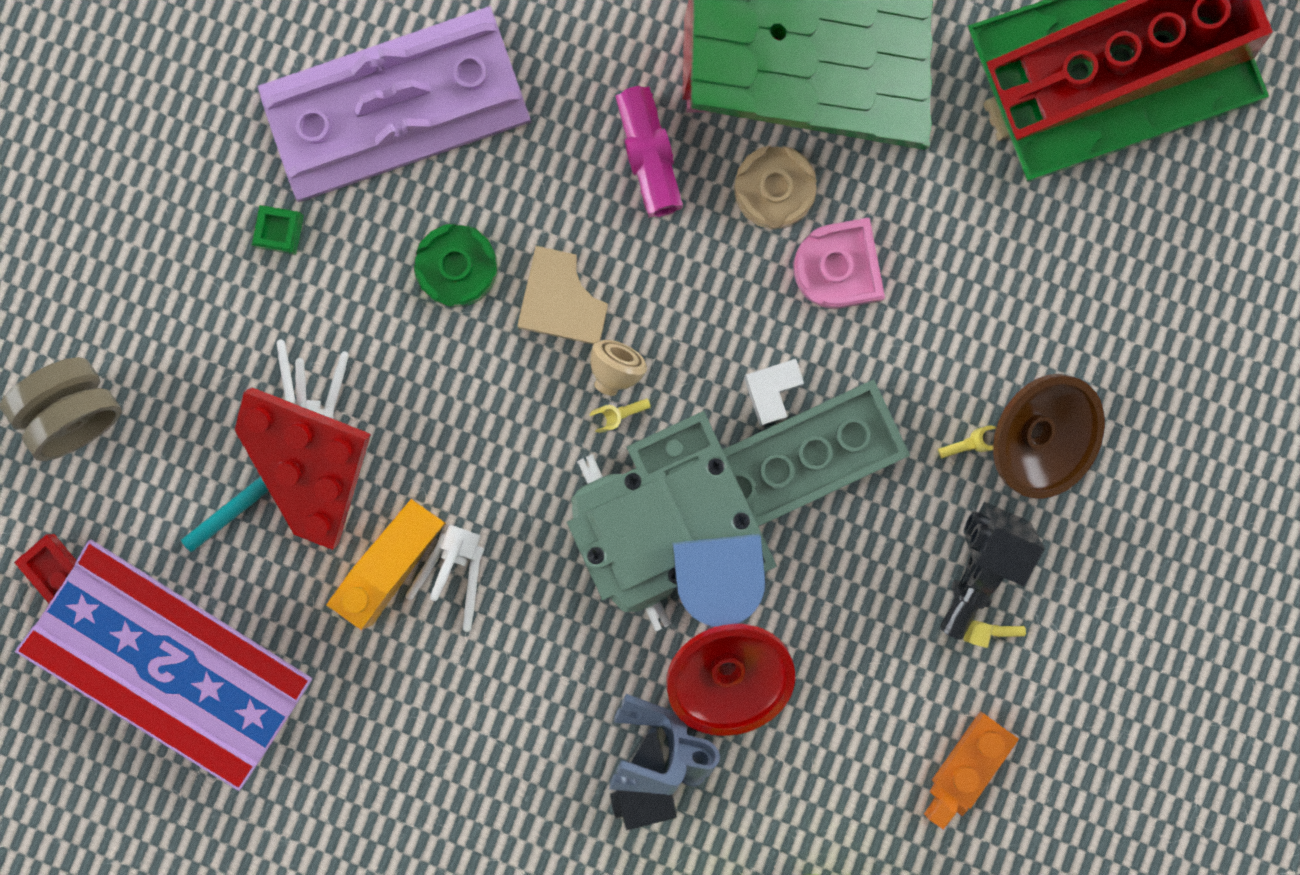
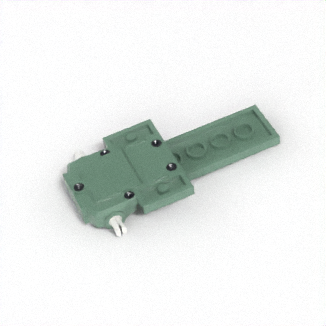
[567,379,910,631]

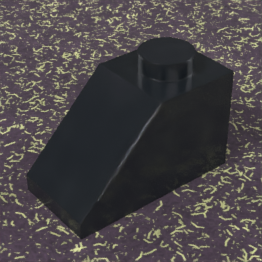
[610,726,677,831]

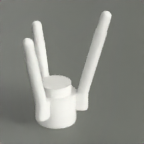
[277,339,349,419]
[405,524,485,632]

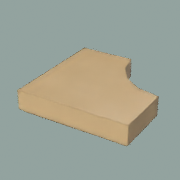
[517,246,608,345]

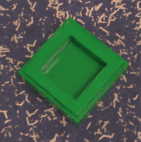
[252,205,304,255]

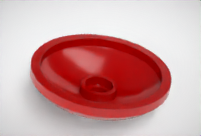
[666,624,795,736]

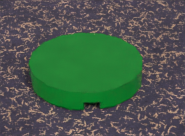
[414,224,498,307]

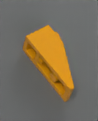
[326,499,446,630]

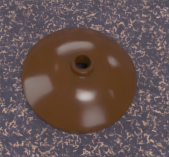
[993,374,1105,499]

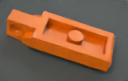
[924,711,1019,830]

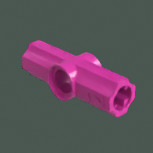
[616,85,683,217]

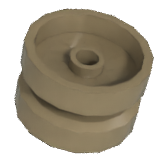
[0,357,122,461]

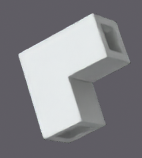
[744,359,804,426]

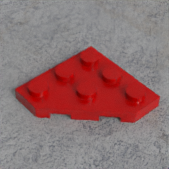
[234,387,371,550]

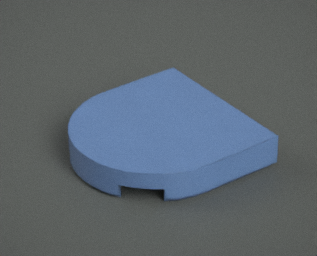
[673,534,765,627]

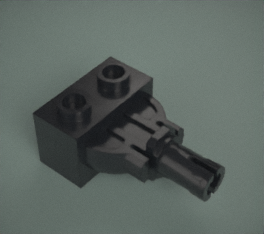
[940,501,1045,640]

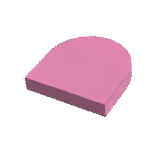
[793,217,885,309]

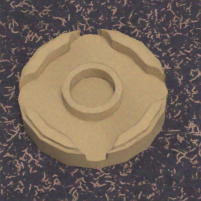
[734,146,817,230]

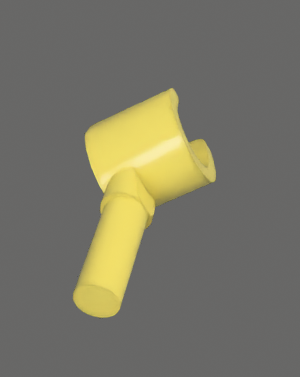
[590,398,651,433]
[938,425,996,459]
[964,620,1026,648]

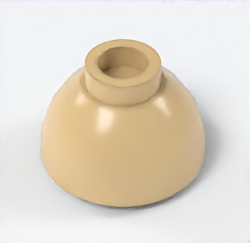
[590,340,647,396]

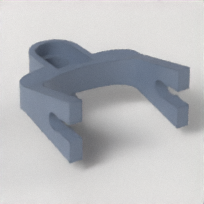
[610,694,720,795]

